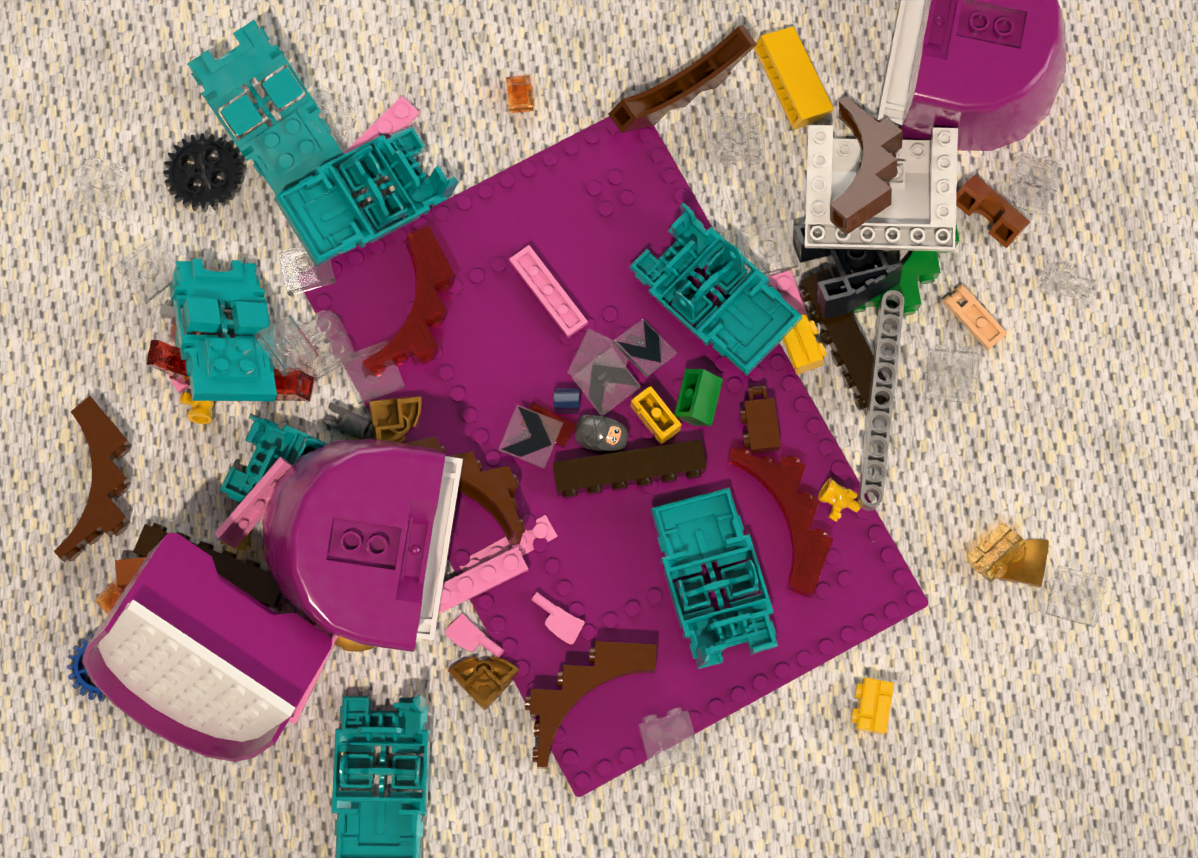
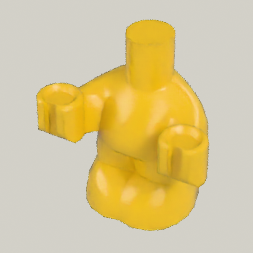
[180,392,214,424]
[818,478,861,522]

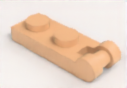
[942,284,1007,351]

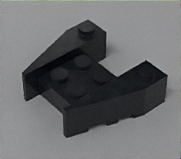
[792,224,903,319]

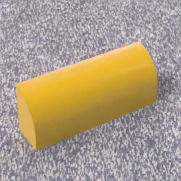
[754,26,834,130]

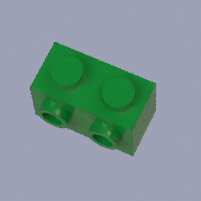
[674,369,723,426]

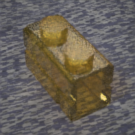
[967,523,1027,583]

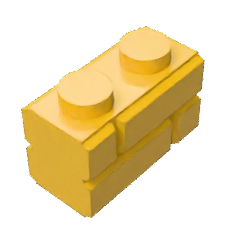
[783,315,827,375]
[630,386,682,445]
[851,678,894,735]

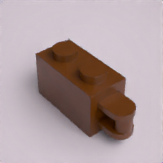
[739,384,781,455]

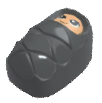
[574,415,629,455]

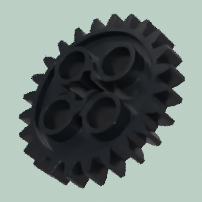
[163,133,244,212]

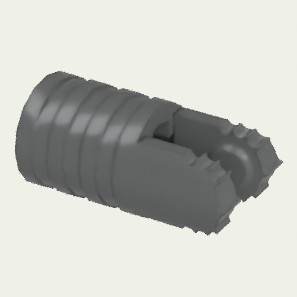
[322,402,371,440]

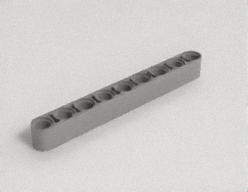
[858,290,904,511]

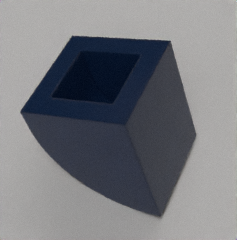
[554,388,579,414]

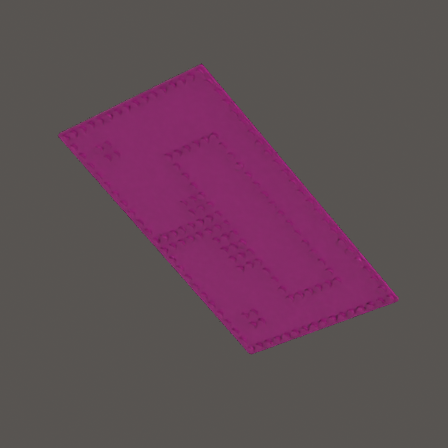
[298,116,928,797]

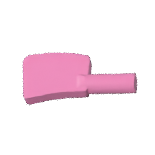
[531,592,585,644]
[445,614,504,658]

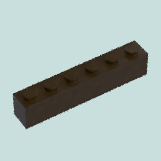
[798,268,895,415]
[553,439,707,499]
[133,523,282,609]

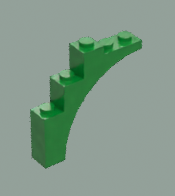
[851,225,959,316]

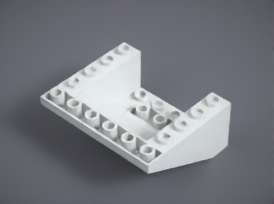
[805,125,958,252]

